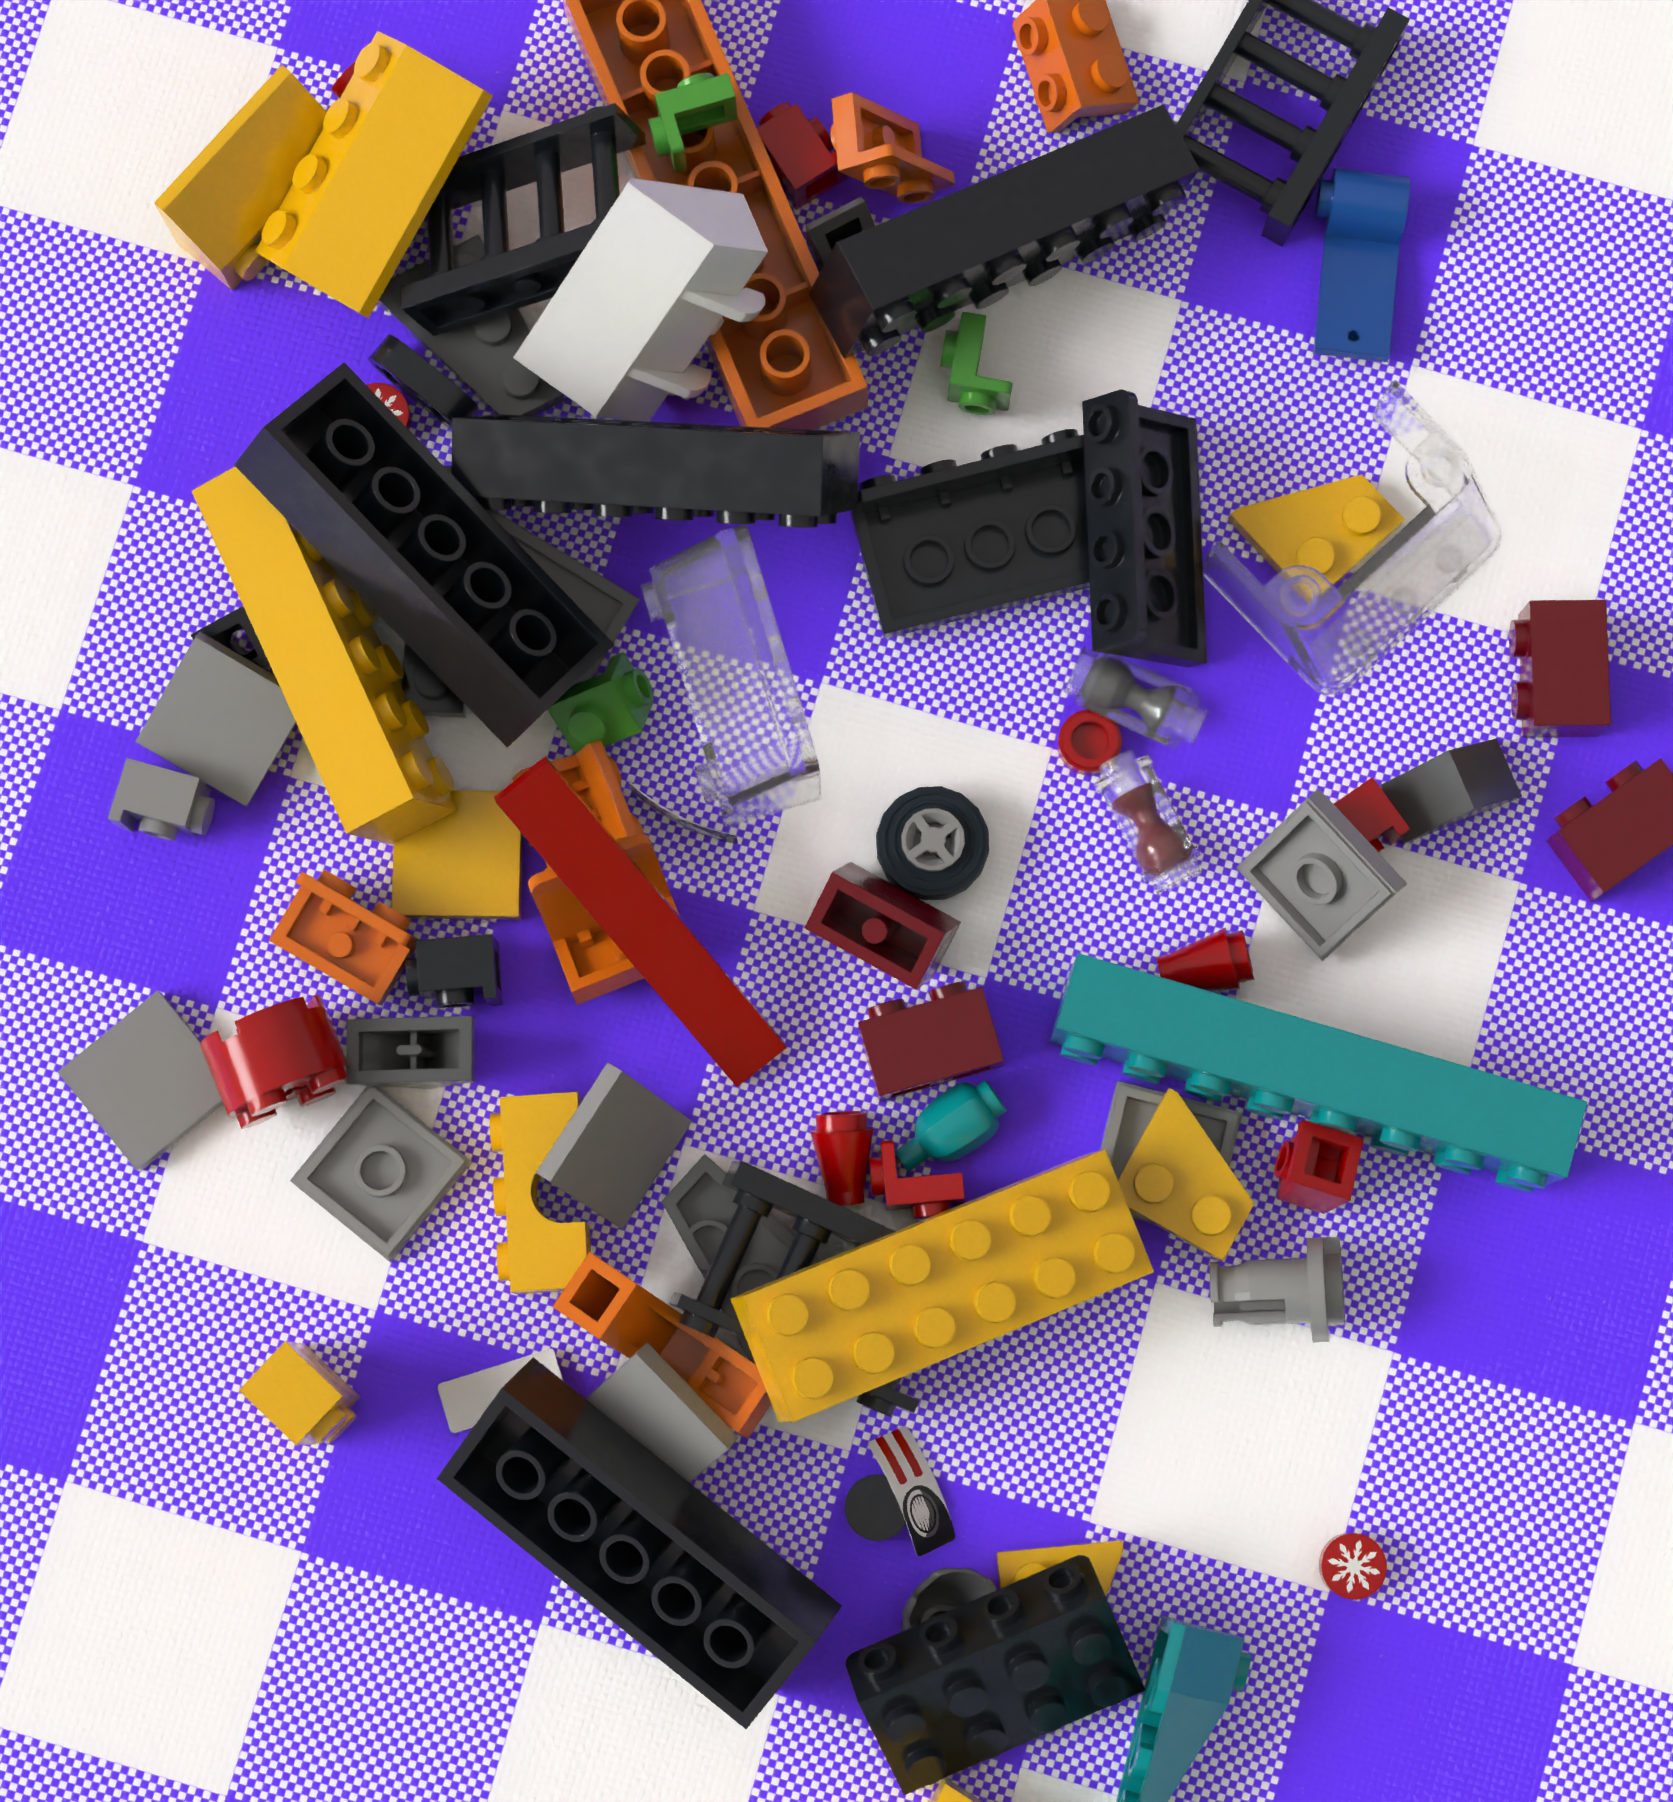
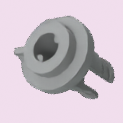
[1209,1237,1345,1343]

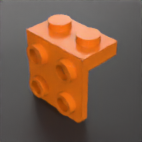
[528,834,680,1005]

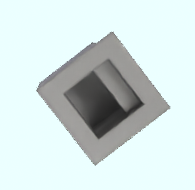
[108,758,215,841]

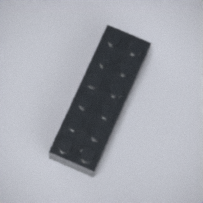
[809,104,1200,359]
[234,362,615,748]
[451,414,860,528]
[436,1357,842,1729]

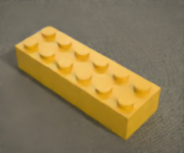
[192,467,458,845]
[730,1149,1154,1423]

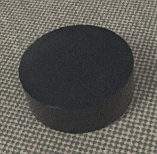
[845,1474,906,1541]

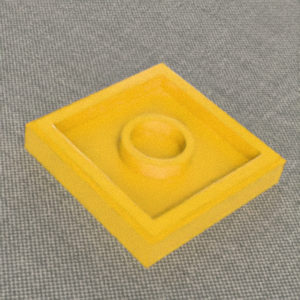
[391,790,523,920]

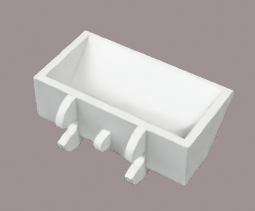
[513,178,768,421]

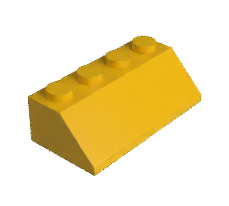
[255,31,493,319]

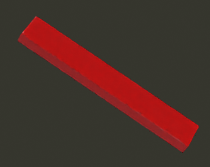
[494,756,787,1087]

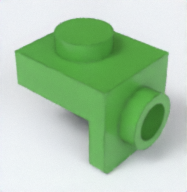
[648,73,738,173]
[940,311,1013,416]
[548,652,653,754]

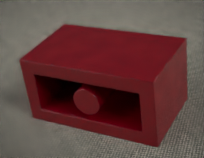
[1509,600,1611,738]
[1546,758,1673,902]
[804,862,961,990]
[858,981,1004,1102]

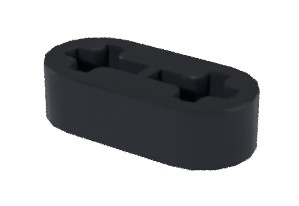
[368,334,479,430]

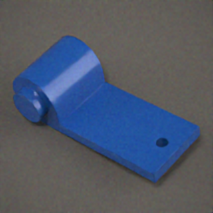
[1313,168,1410,363]

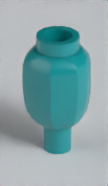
[895,1079,1008,1172]

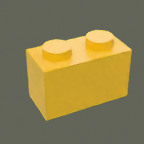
[239,1341,360,1446]

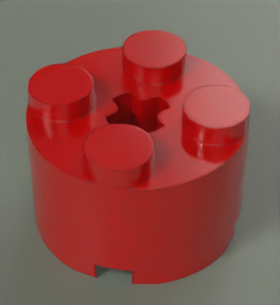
[199,995,349,1129]

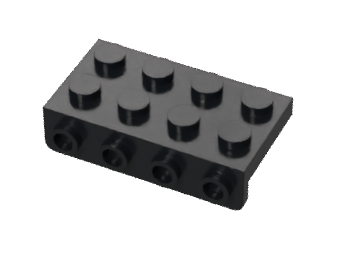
[1082,389,1207,668]
[850,429,1090,639]
[845,1555,1146,1795]

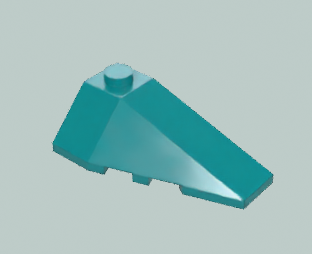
[1116,1615,1251,1802]

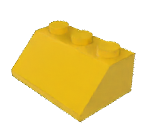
[154,65,327,290]

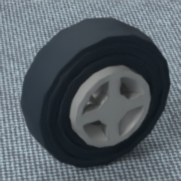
[876,786,990,900]

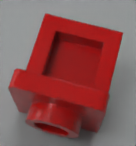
[869,1140,965,1219]

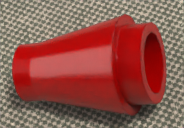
[1157,927,1255,990]
[810,1111,874,1205]

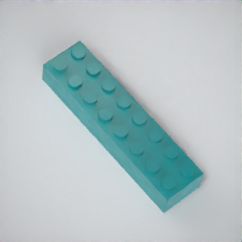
[1049,953,1587,1193]

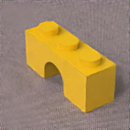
[490,1092,591,1294]

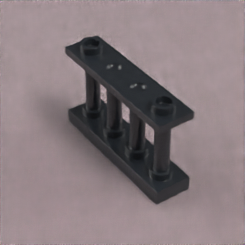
[1172,0,1410,247]
[400,103,646,336]
[668,1161,919,1418]

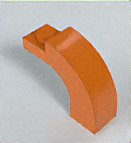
[552,1252,772,1439]

